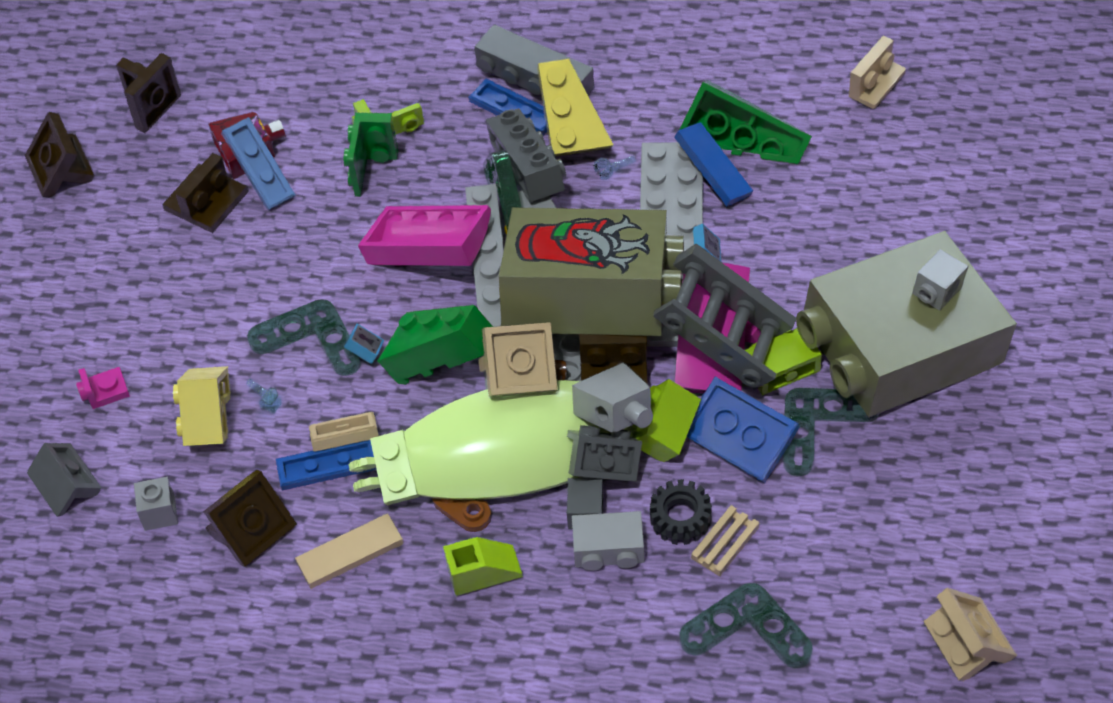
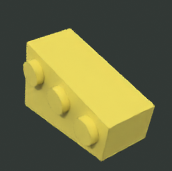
[537,59,613,157]

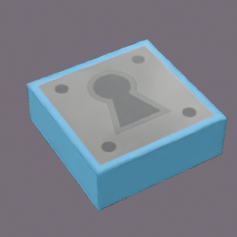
[693,223,721,261]
[344,324,384,364]

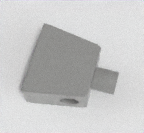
[572,363,653,432]

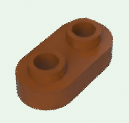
[432,498,491,532]

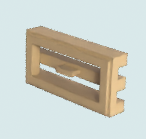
[309,412,379,452]
[691,505,760,576]

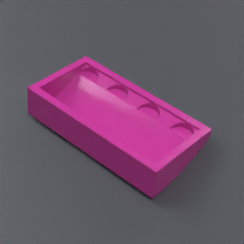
[358,205,491,266]
[675,263,750,393]

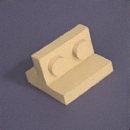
[479,322,557,396]
[923,588,1017,681]

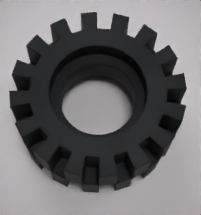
[650,479,712,545]

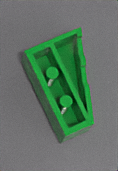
[377,305,493,385]

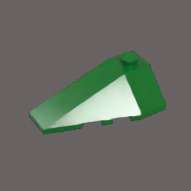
[679,80,812,164]

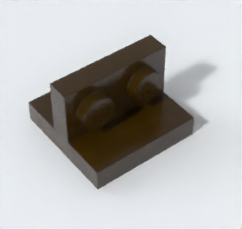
[116,53,182,133]
[25,112,94,198]
[162,153,249,233]
[580,334,648,385]
[203,469,297,567]

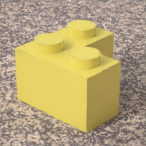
[173,366,230,446]

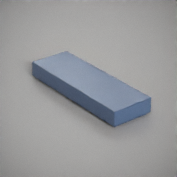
[221,117,295,211]

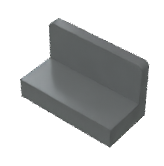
[27,443,102,516]

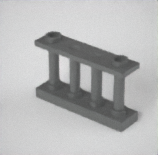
[653,243,796,390]

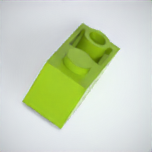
[443,537,523,596]

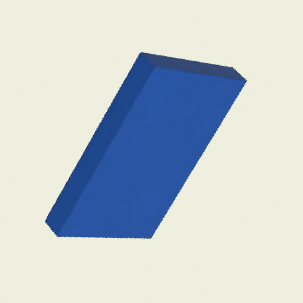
[686,377,800,484]

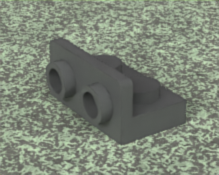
[567,425,642,482]

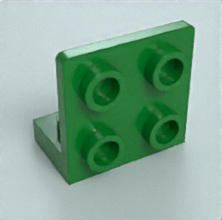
[343,112,398,197]

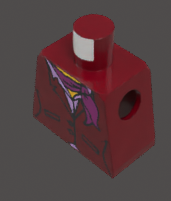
[208,112,286,179]

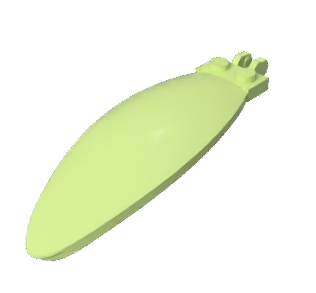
[349,380,635,505]

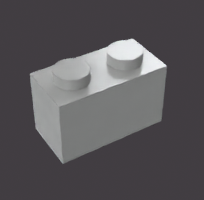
[572,511,644,571]

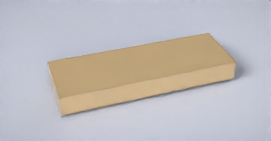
[295,513,404,589]

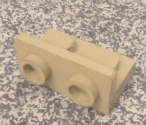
[849,36,905,109]

